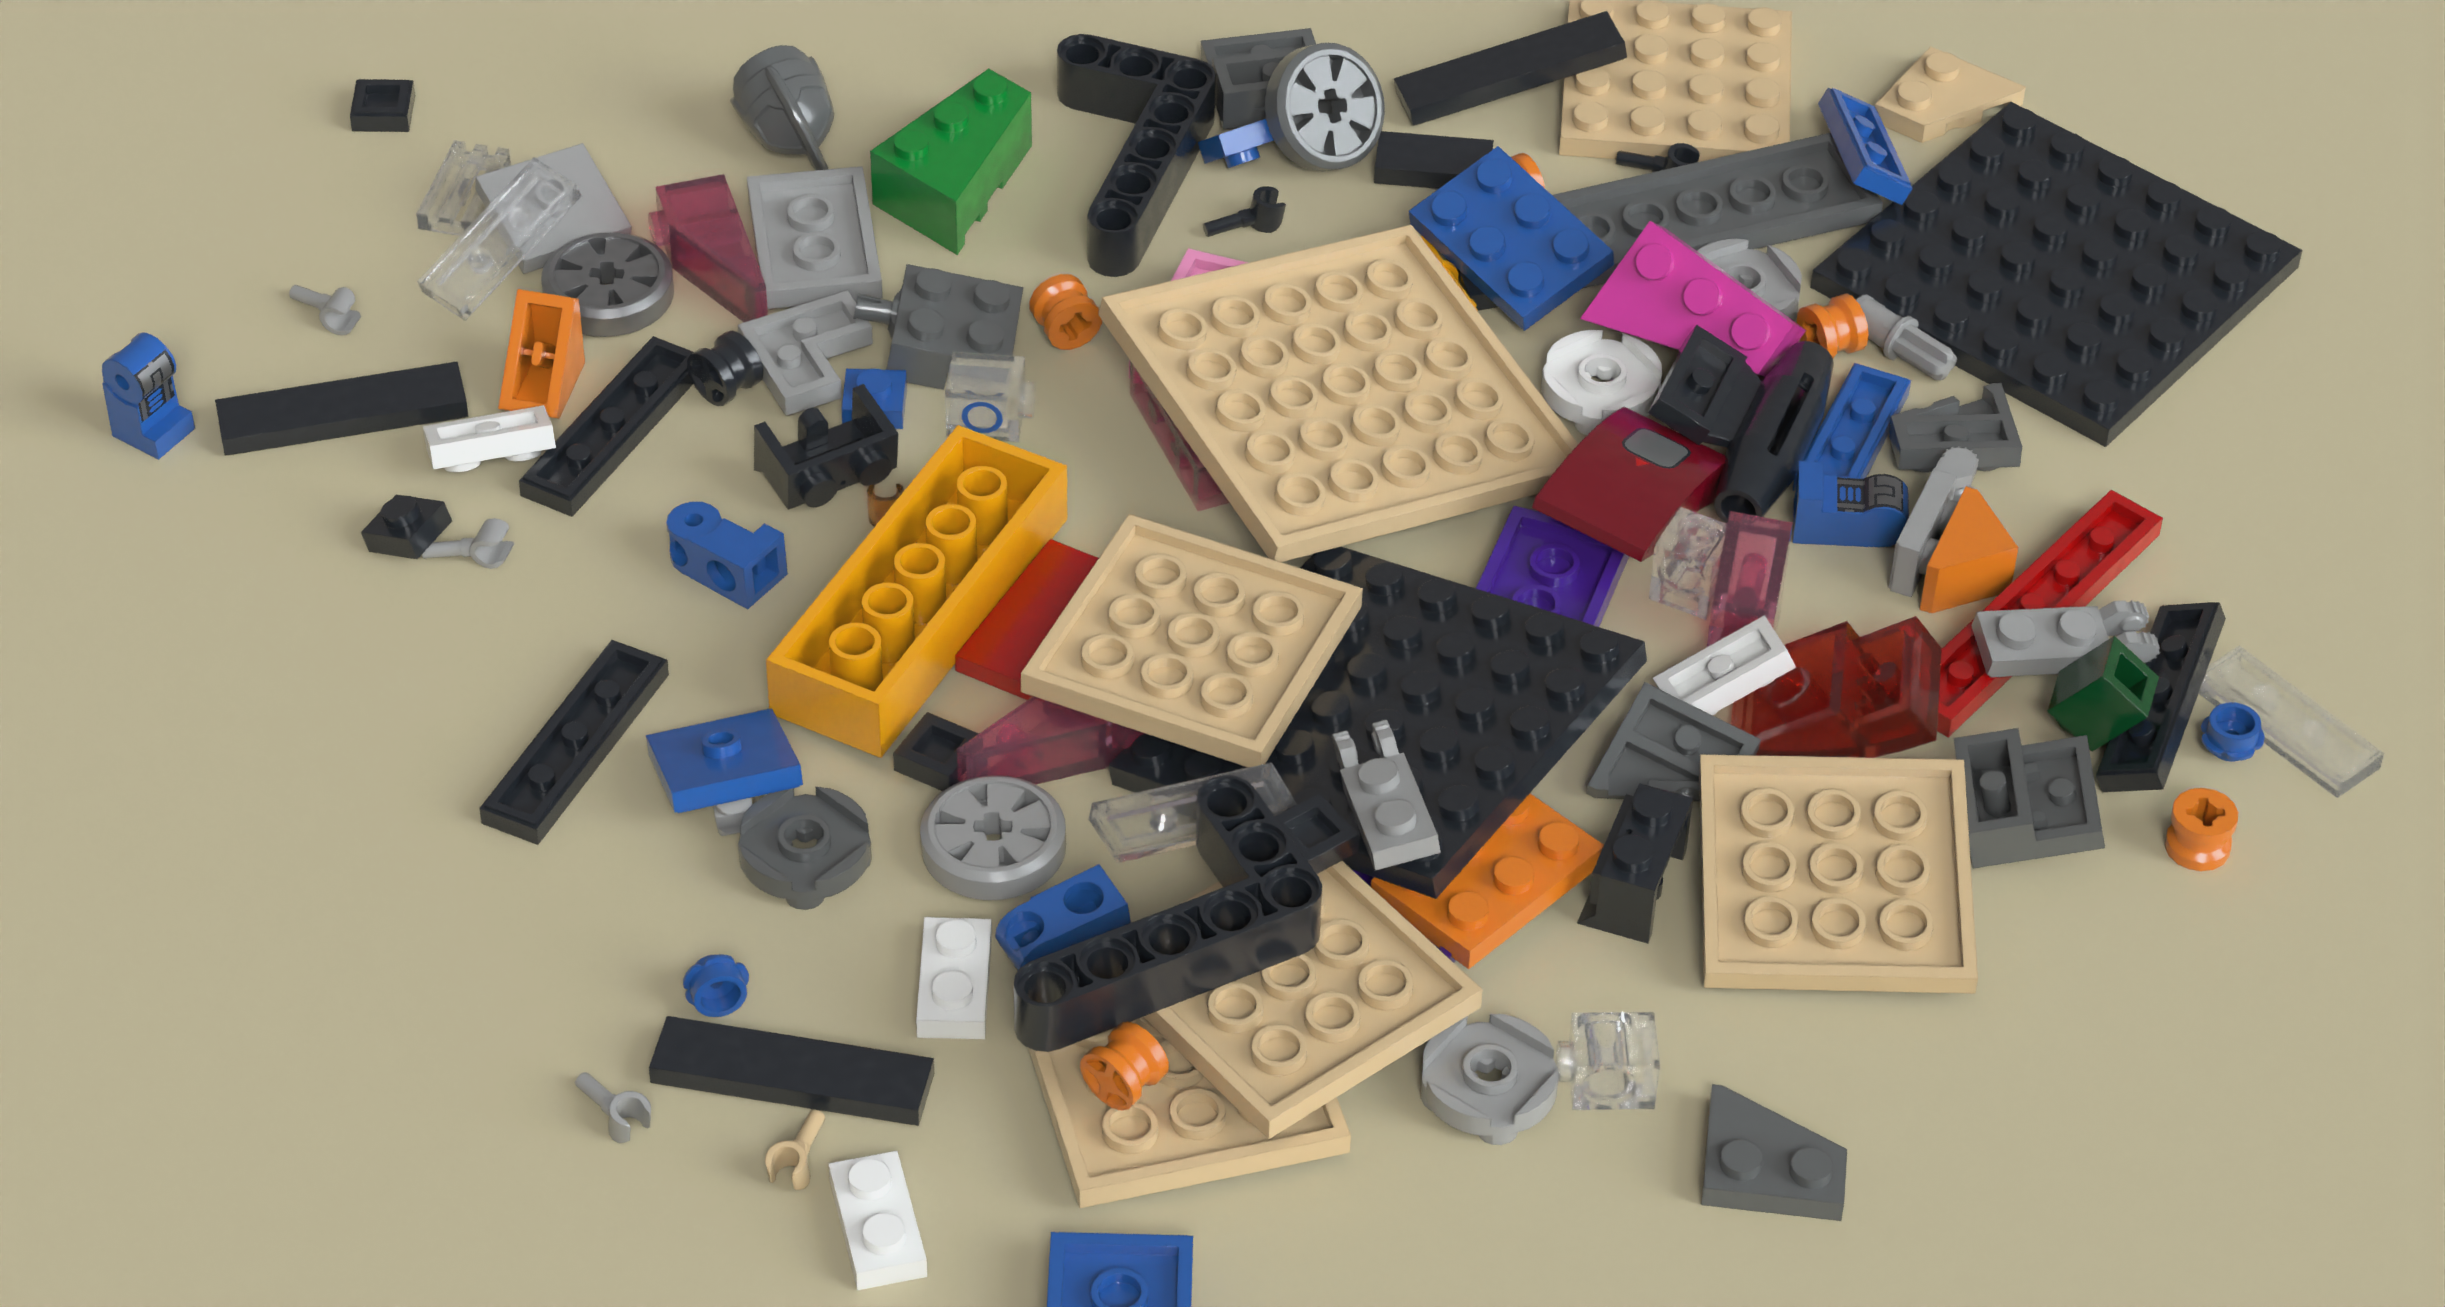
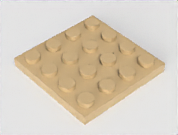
[1559,0,1792,162]
[1021,514,1363,771]
[1699,754,1978,994]
[1144,861,1483,1139]
[1013,982,1351,1208]

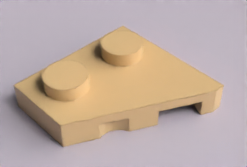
[1875,46,2026,143]

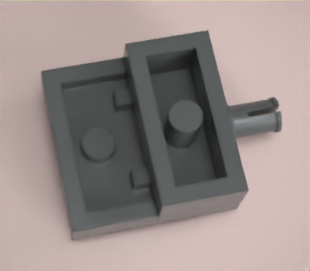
[1201,28,1332,129]
[853,264,1023,390]
[1953,728,2105,869]

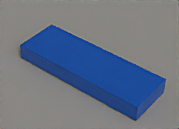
[1818,87,1913,205]
[1792,363,1911,491]

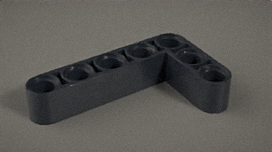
[1057,34,1216,277]
[1013,775,1322,1052]

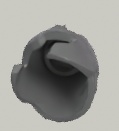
[730,45,834,170]

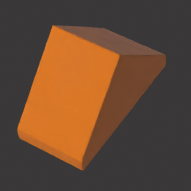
[498,289,585,419]
[1920,486,2019,613]

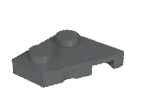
[1889,383,2022,472]
[1587,682,1761,801]
[1701,1084,1847,1221]

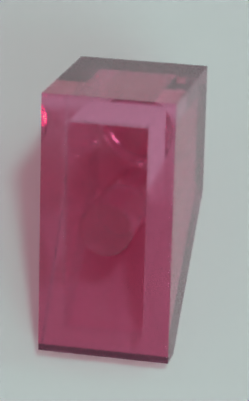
[1707,511,1793,647]

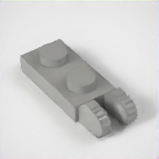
[1888,446,1979,597]
[1971,600,2160,677]
[1332,720,1441,871]

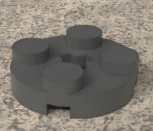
[738,786,872,910]

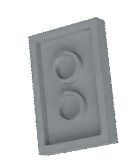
[747,166,883,309]

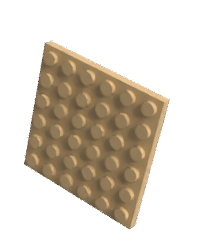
[1098,225,1578,562]

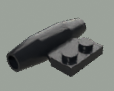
[1648,325,1834,529]

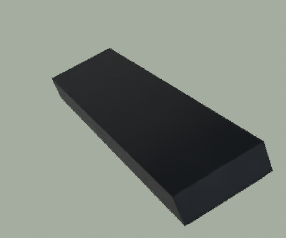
[1394,11,1627,126]
[519,336,694,517]
[215,361,469,456]
[2096,602,2226,792]
[479,640,669,845]
[649,1016,935,1126]

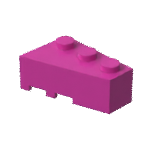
[1580,221,1806,377]

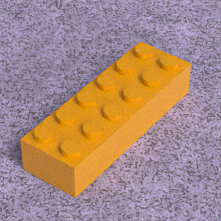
[766,425,1067,758]

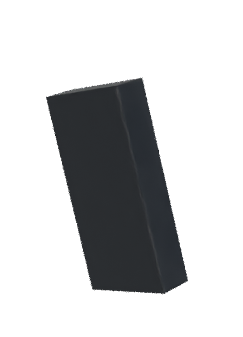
[1374,131,1494,189]

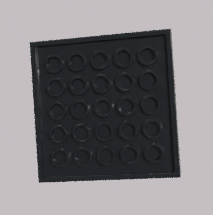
[1810,102,2302,447]
[1108,547,1647,899]

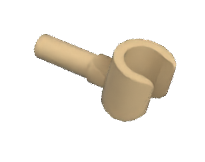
[765,1110,825,1190]

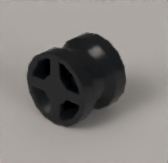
[687,330,763,406]

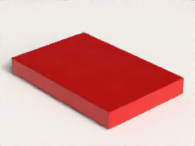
[955,539,1099,716]

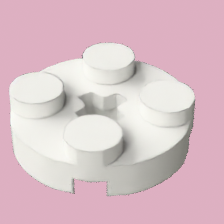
[1541,330,1662,435]

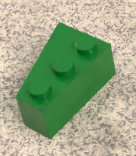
[870,68,1032,255]

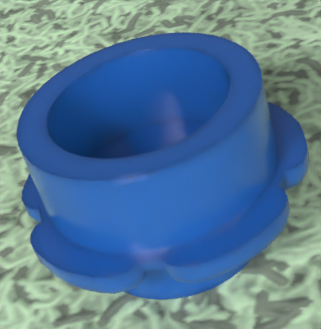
[2201,702,2265,762]
[683,954,749,1017]

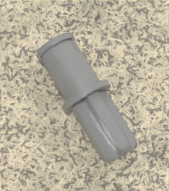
[1856,294,1957,380]

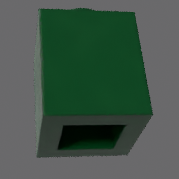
[2047,636,2159,752]

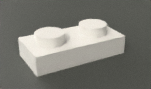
[423,405,556,472]
[1653,615,1796,715]
[916,917,992,1039]
[829,1151,927,1290]

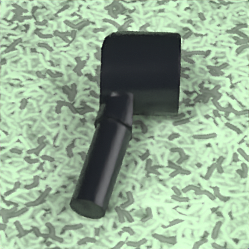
[1616,143,1700,172]
[1203,186,1286,237]

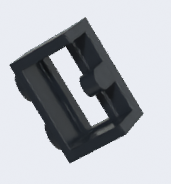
[754,384,898,510]
[1577,783,1693,944]

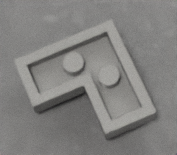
[738,290,873,416]

